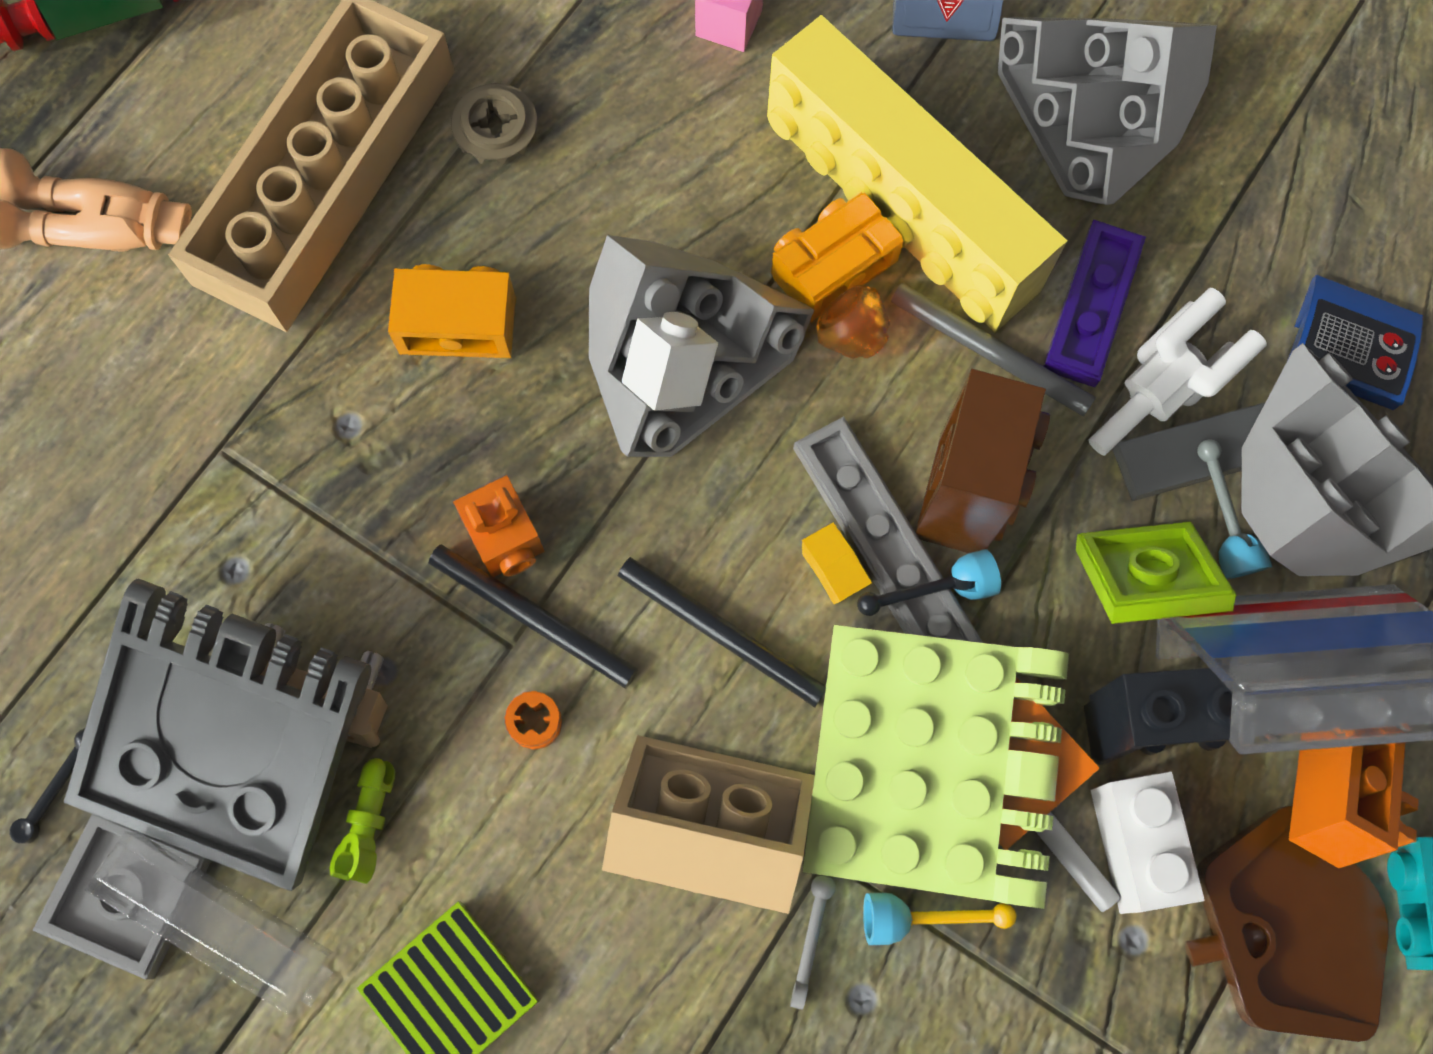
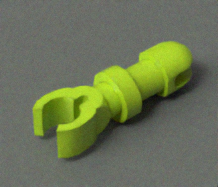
[330,758,395,884]

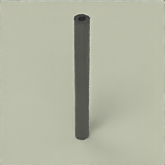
[891,283,1096,417]

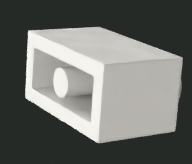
[1090,772,1205,914]

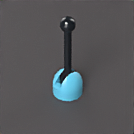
[857,549,1001,616]

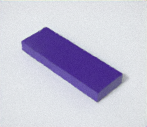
[1043,219,1146,388]

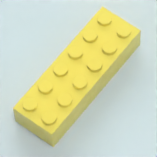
[767,15,1068,333]

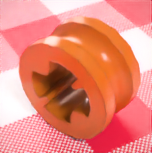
[505,691,563,750]

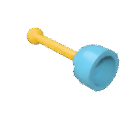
[863,893,1017,945]

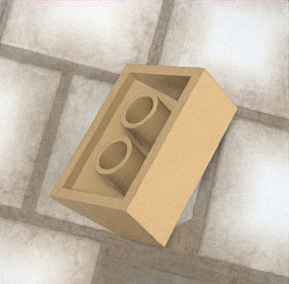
[602,735,815,914]

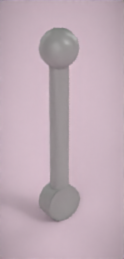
[790,875,836,1010]

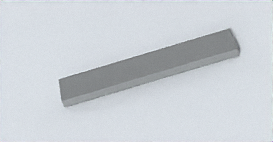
[793,416,983,643]

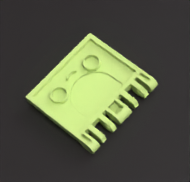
[803,625,1069,909]

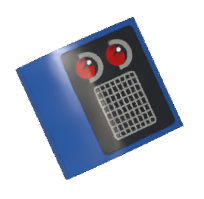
[1286,275,1423,410]

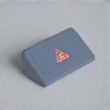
[892,0,1003,41]

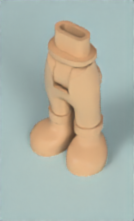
[0,148,192,252]

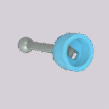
[1197,439,1272,580]

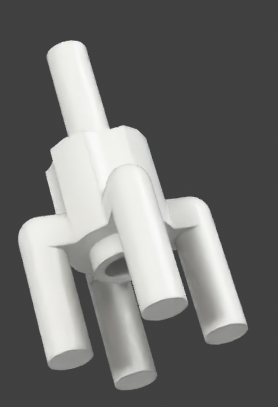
[1088,288,1267,456]

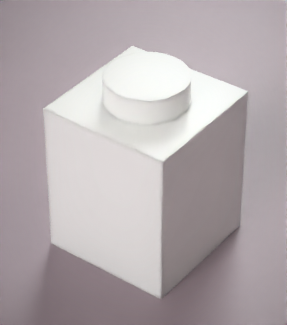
[622,312,718,411]

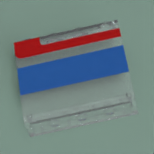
[1156,584,1433,754]

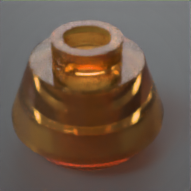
[816,285,890,359]

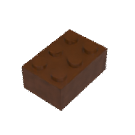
[915,368,1050,553]

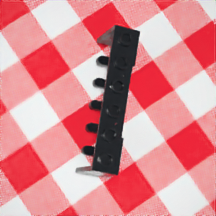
[1084,652,1433,765]

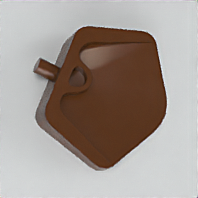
[1185,806,1389,1042]

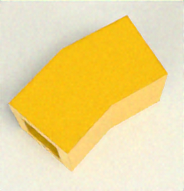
[802,522,872,604]

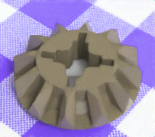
[451,83,538,165]

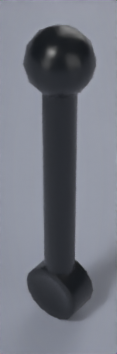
[9,728,85,844]

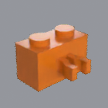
[1289,729,1419,868]

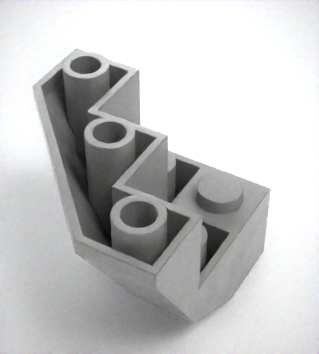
[998,17,1217,205]
[589,235,814,457]
[1241,343,1433,576]

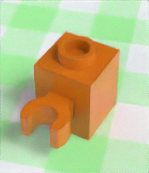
[453,475,545,577]

